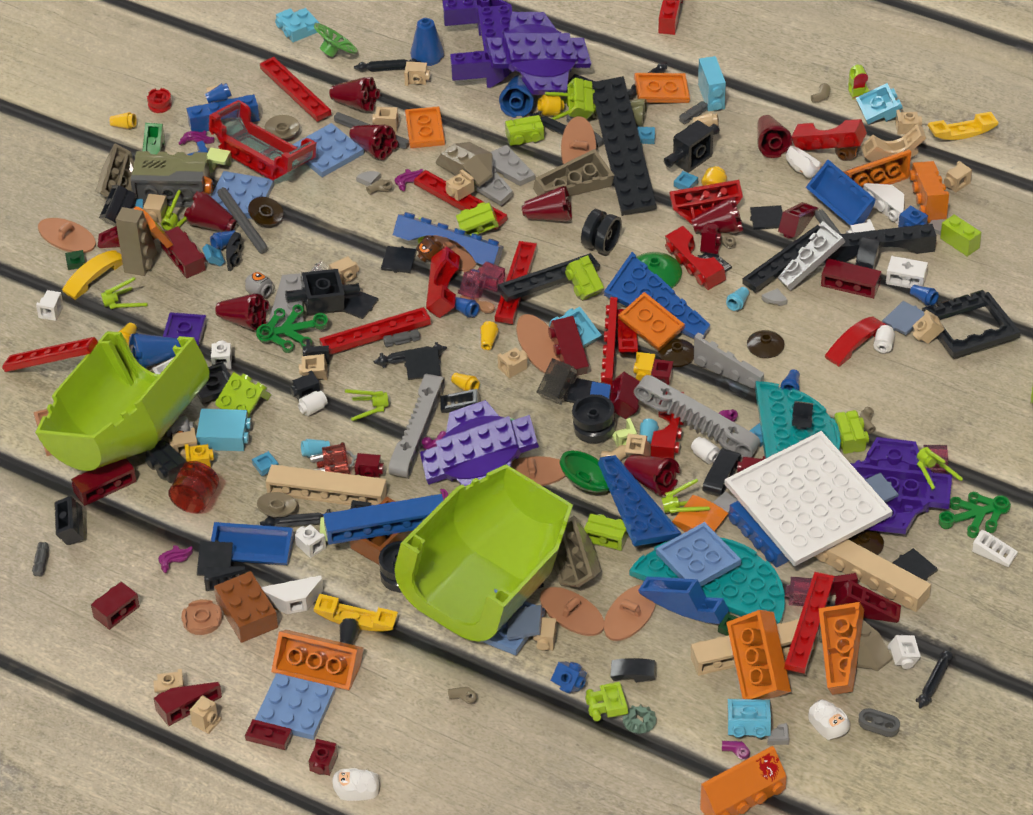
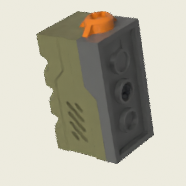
[131,151,213,207]

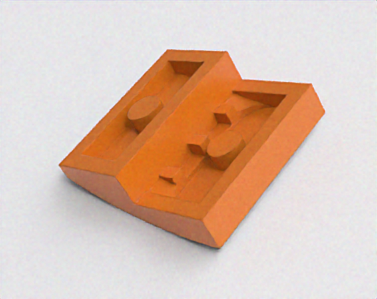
[134,206,173,248]
[672,495,728,532]

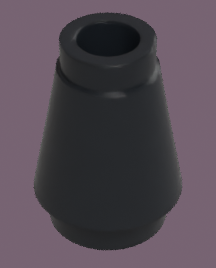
[339,618,360,645]

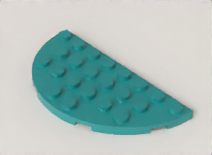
[755,381,841,458]
[629,537,785,624]

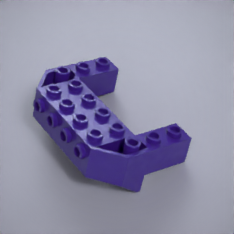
[442,0,515,88]

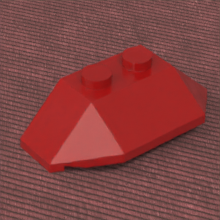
[669,180,743,225]

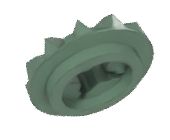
[623,704,656,734]

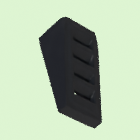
[440,389,481,413]
[204,566,246,591]

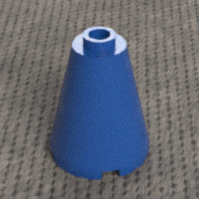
[410,18,444,66]
[499,75,534,117]
[129,333,181,369]

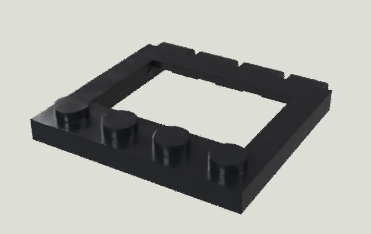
[922,290,1021,358]

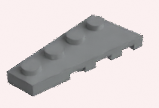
[778,221,845,290]
[268,274,304,331]
[694,332,764,389]

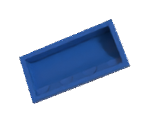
[806,160,876,225]
[211,522,294,565]

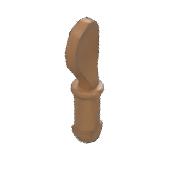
[460,295,495,313]

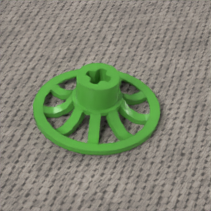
[314,23,358,57]

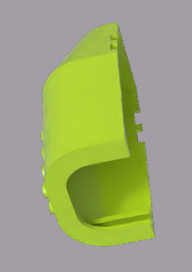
[35,331,209,471]
[395,464,573,641]

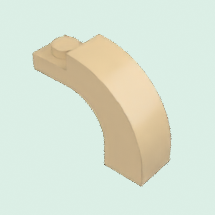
[861,124,926,161]

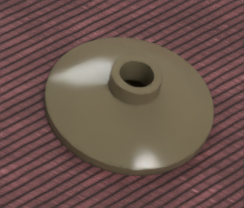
[265,115,300,139]
[257,492,297,517]

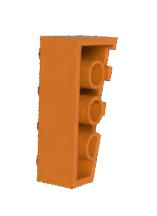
[909,161,949,223]
[819,602,864,695]

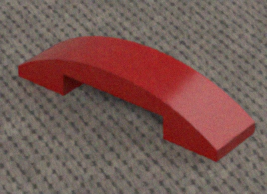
[617,309,638,352]
[825,316,886,367]

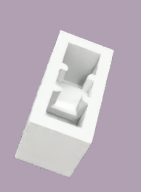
[886,256,928,289]

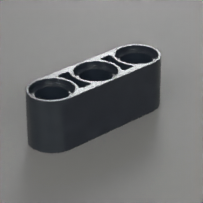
[702,448,742,496]

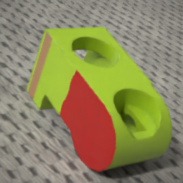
[848,65,869,100]

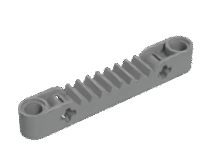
[389,374,445,478]
[634,375,760,459]

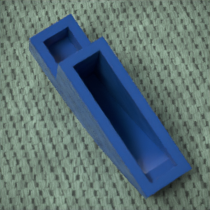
[638,577,729,624]

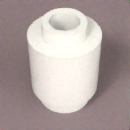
[873,325,895,353]
[298,391,328,416]
[691,437,720,464]

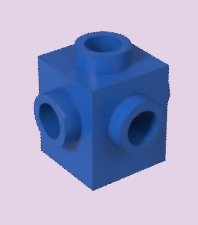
[898,205,928,227]
[550,661,588,693]

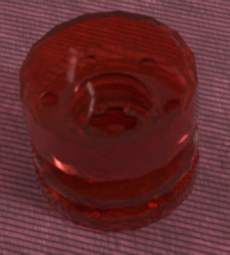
[168,461,219,514]

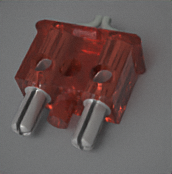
[310,442,357,474]

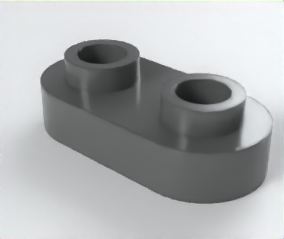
[858,708,900,737]

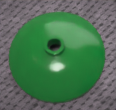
[636,252,682,288]
[559,450,609,493]

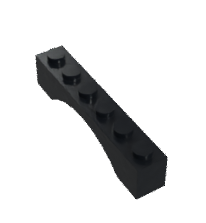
[826,224,937,262]

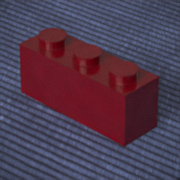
[160,226,206,279]
[821,259,881,299]
[548,316,589,379]
[71,458,136,506]

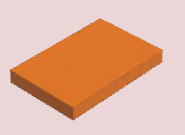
[634,73,690,103]
[405,106,445,149]
[618,292,685,351]

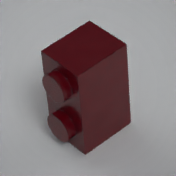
[609,371,640,419]
[91,581,140,630]

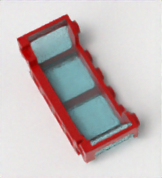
[209,100,317,181]

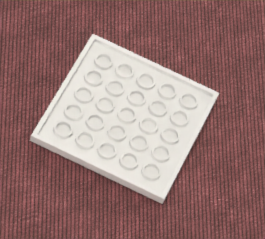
[724,431,893,566]

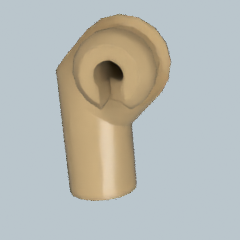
[601,445,627,461]

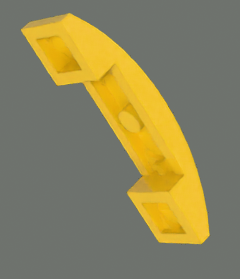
[927,112,999,140]
[62,250,123,300]
[314,594,398,631]

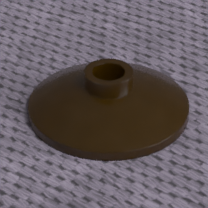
[248,197,283,226]
[747,330,785,358]
[658,339,694,367]
[848,530,884,555]

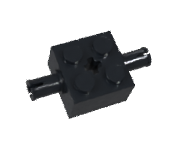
[664,120,720,173]
[285,269,360,314]

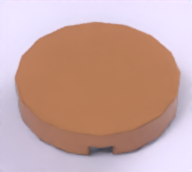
[181,599,222,635]

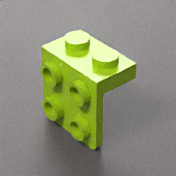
[215,372,272,417]

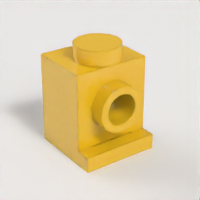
[633,352,655,381]
[184,444,214,471]

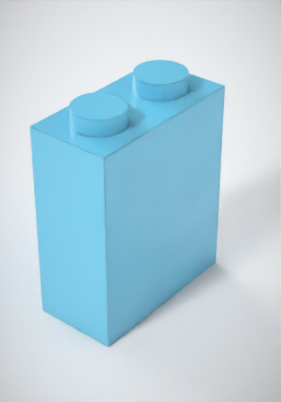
[698,56,726,111]
[196,409,251,451]

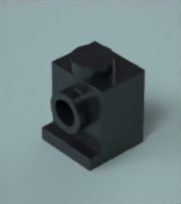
[290,370,320,401]

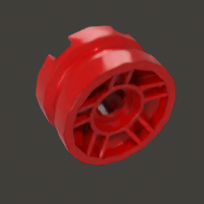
[147,88,172,113]

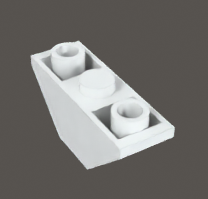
[863,183,904,225]
[261,575,323,614]

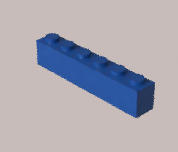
[323,494,443,545]

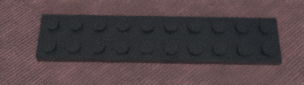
[592,76,657,216]

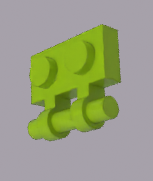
[585,682,628,721]

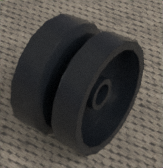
[581,208,622,254]
[572,394,616,443]
[379,541,402,593]

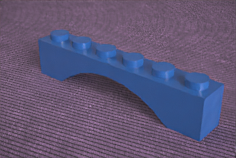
[392,212,504,268]

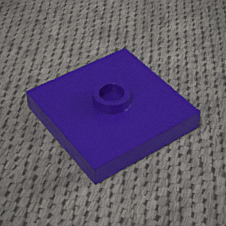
[163,312,207,346]

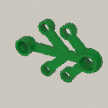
[256,304,328,353]
[938,492,1011,538]

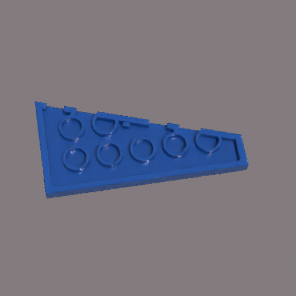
[604,252,710,339]
[598,455,681,546]

